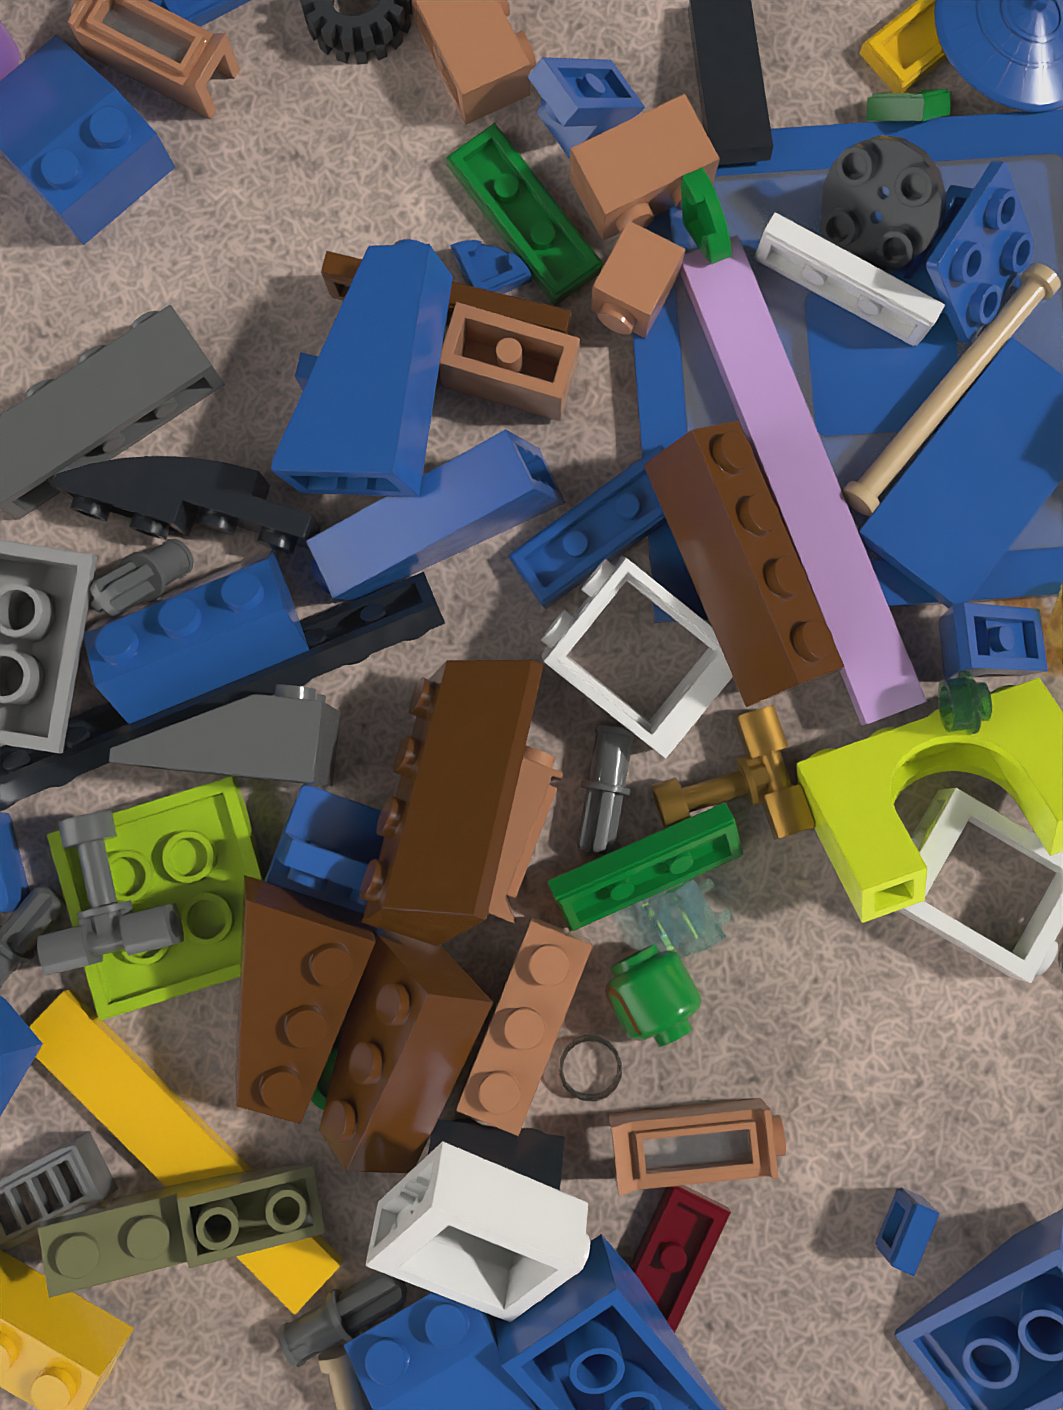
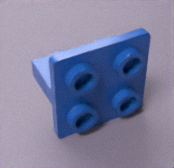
[892,161,1034,344]
[265,784,384,914]

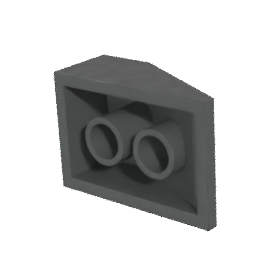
[109,685,341,787]

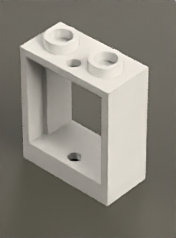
[541,556,733,758]
[897,788,1063,983]
[365,1141,590,1322]

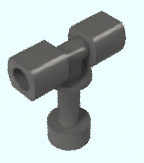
[37,810,184,976]

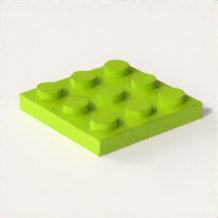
[47,776,266,1021]

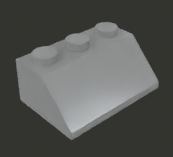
[0,540,97,753]

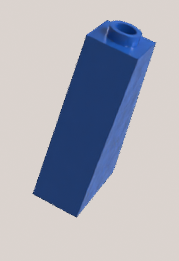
[271,239,453,497]
[306,429,566,600]

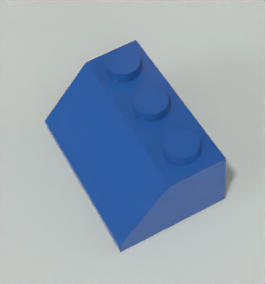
[83,549,309,724]

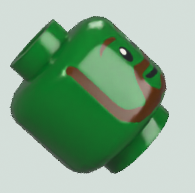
[605,943,702,1047]

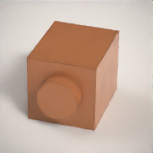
[590,220,686,338]

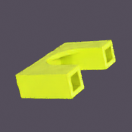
[797,678,1063,923]

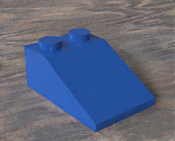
[0,35,175,245]
[894,1209,1063,1410]
[494,1234,724,1410]
[344,1292,541,1410]

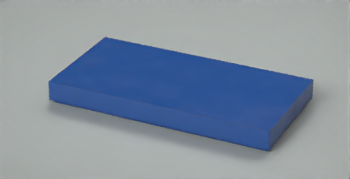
[858,337,1063,609]

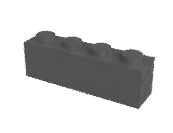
[0,304,225,520]

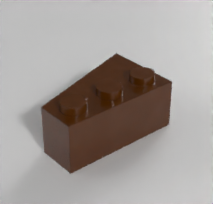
[235,875,376,1124]
[319,925,493,1173]

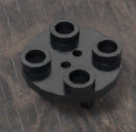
[820,135,947,270]

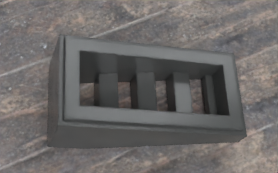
[0,1131,118,1252]

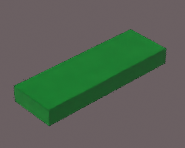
[446,123,604,307]
[547,802,744,932]

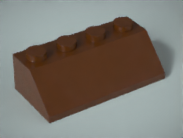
[644,420,845,707]
[360,660,544,946]

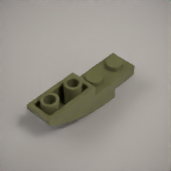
[38,1163,325,1298]

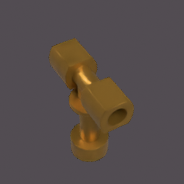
[651,705,816,840]

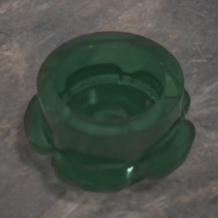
[938,670,992,735]

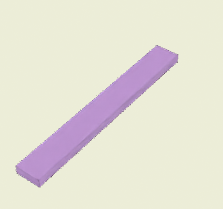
[680,235,927,726]

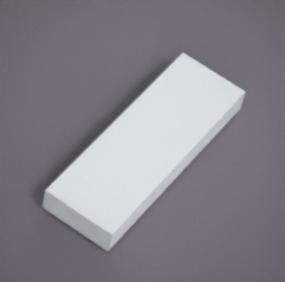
[754,212,945,346]

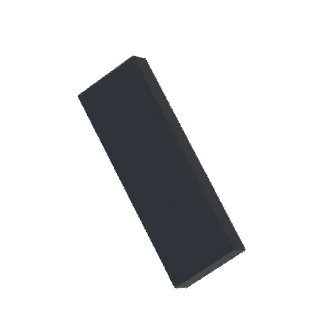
[688,0,773,165]

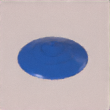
[934,0,1063,112]

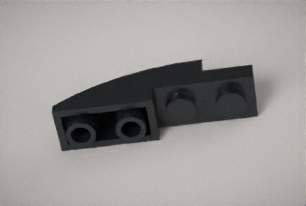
[52,456,321,554]

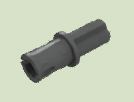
[89,539,194,616]
[577,725,635,854]
[0,885,66,989]
[278,1271,408,1367]

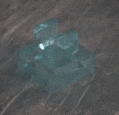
[642,879,731,958]

